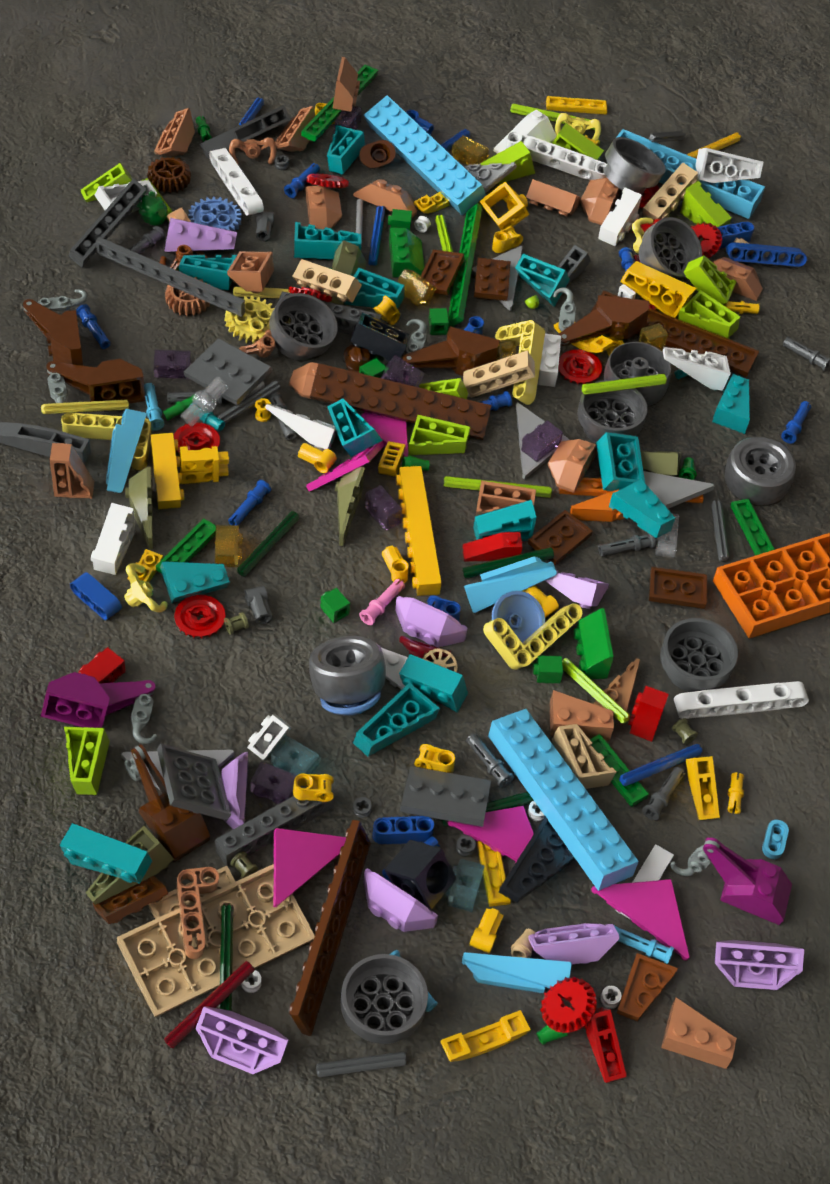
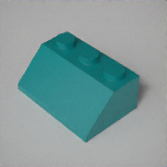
[596,432,645,491]

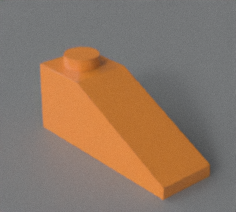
[570,489,625,522]

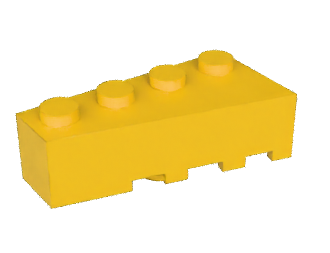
[620,261,697,318]
[151,433,184,509]

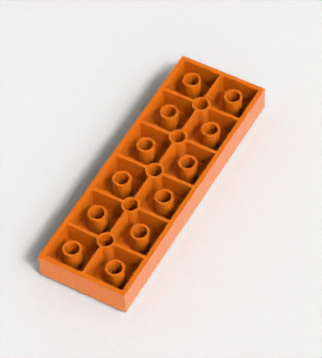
[713,533,830,639]

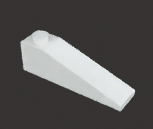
[493,110,557,154]
[696,148,764,183]
[663,347,730,391]
[265,404,337,451]

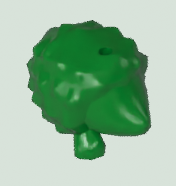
[136,191,168,226]

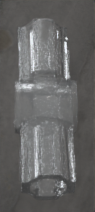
[180,377,229,426]

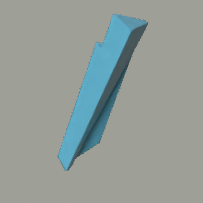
[106,409,146,493]
[464,556,557,613]
[462,952,572,993]

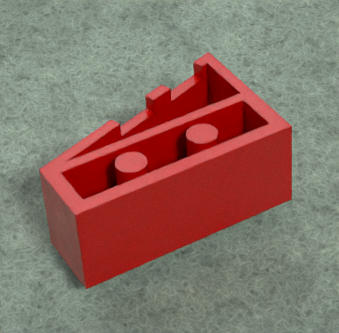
[628,686,669,742]

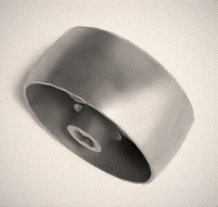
[604,342,671,406]
[725,437,796,505]
[309,636,386,704]

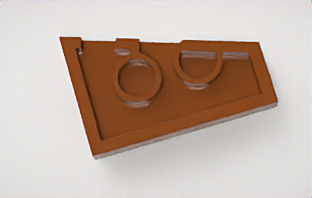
[617,953,678,1021]

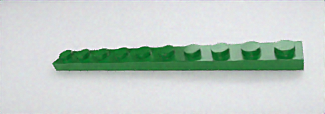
[301,64,378,142]
[448,203,482,327]

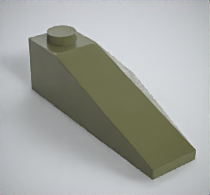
[330,240,367,305]
[640,451,682,477]
[125,467,153,549]
[335,467,365,546]
[86,826,174,905]

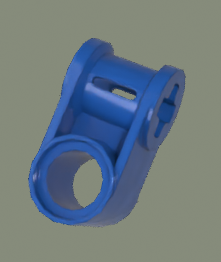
[427,596,461,621]

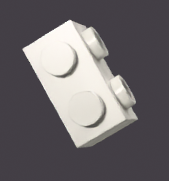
[247,714,292,760]

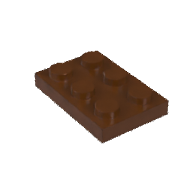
[416,249,465,295]
[474,258,511,301]
[528,510,593,565]
[649,567,707,609]
[93,876,168,924]

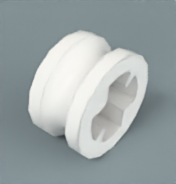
[414,216,431,233]
[528,801,545,821]
[241,971,261,993]
[600,986,622,1009]

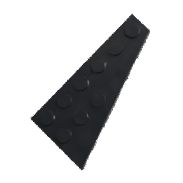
[499,816,576,903]

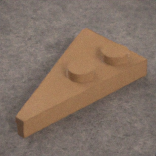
[592,659,640,713]

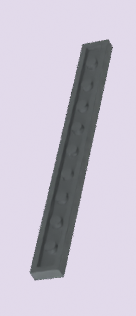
[96,237,245,317]

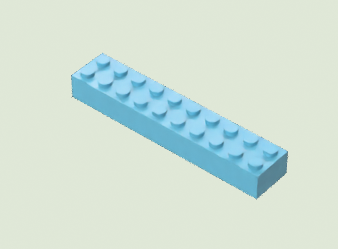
[364,95,486,215]
[616,129,765,219]
[488,709,639,891]

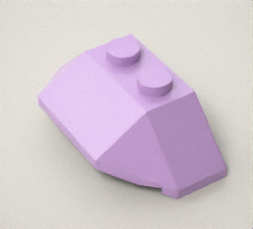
[395,596,467,647]
[221,752,248,829]
[363,868,438,932]
[528,923,619,964]
[715,940,804,990]
[196,1006,289,1074]

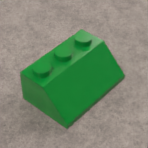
[389,228,425,277]
[574,608,614,679]

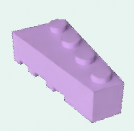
[164,218,237,252]

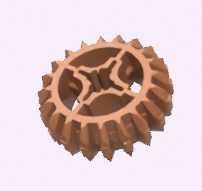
[165,277,210,316]

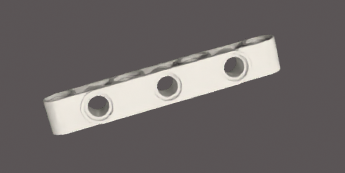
[506,131,607,180]
[209,148,264,216]
[674,681,809,719]

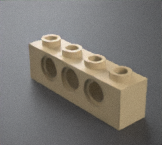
[643,163,698,219]
[292,259,362,303]
[463,350,535,398]

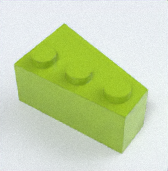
[552,123,604,160]
[480,141,535,184]
[680,181,731,227]
[684,256,736,304]
[678,290,740,339]
[408,415,470,455]
[64,727,110,795]

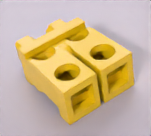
[180,446,229,484]

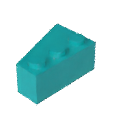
[515,254,570,307]
[712,374,750,434]
[609,479,675,538]

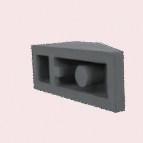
[558,245,591,285]

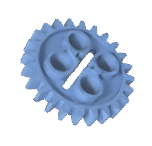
[188,196,242,231]

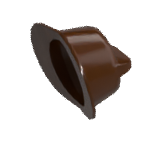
[359,140,396,168]
[344,345,373,373]

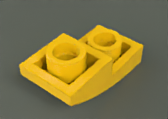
[414,192,449,213]
[127,549,164,582]

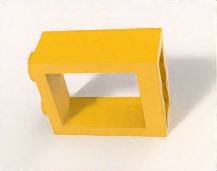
[479,182,529,230]

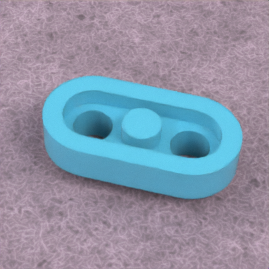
[762,820,789,859]

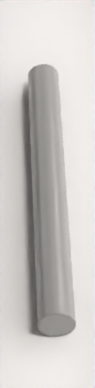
[356,199,363,247]

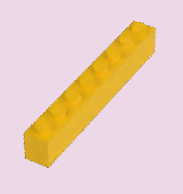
[396,466,441,596]

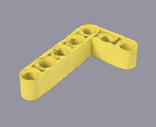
[496,320,545,405]
[61,413,152,470]
[484,604,583,670]

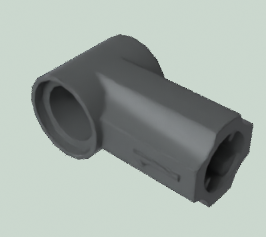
[256,211,274,241]
[244,586,272,625]

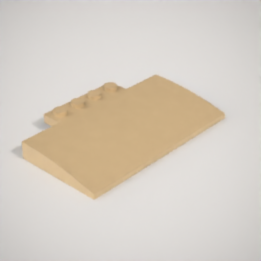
[117,864,315,1018]

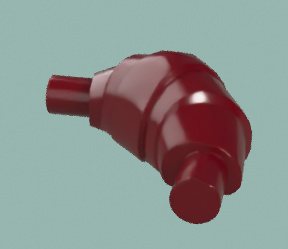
[399,636,451,661]

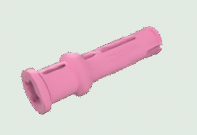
[359,579,405,625]

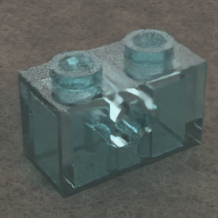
[271,735,320,779]
[445,859,485,912]

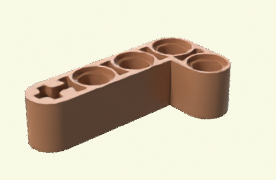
[177,867,219,959]

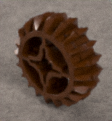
[147,156,191,193]

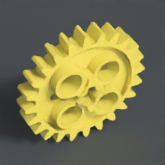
[224,296,274,344]

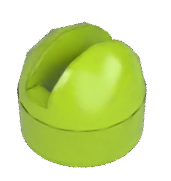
[525,295,539,309]

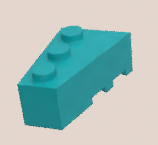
[327,125,365,174]
[179,255,237,290]
[344,268,405,309]
[327,398,383,457]
[473,500,536,541]
[160,562,230,603]
[399,654,468,713]

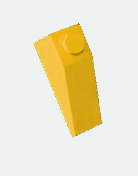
[686,756,720,820]

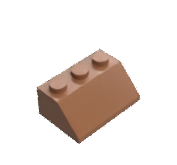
[333,57,360,112]
[526,179,581,216]
[227,251,274,293]

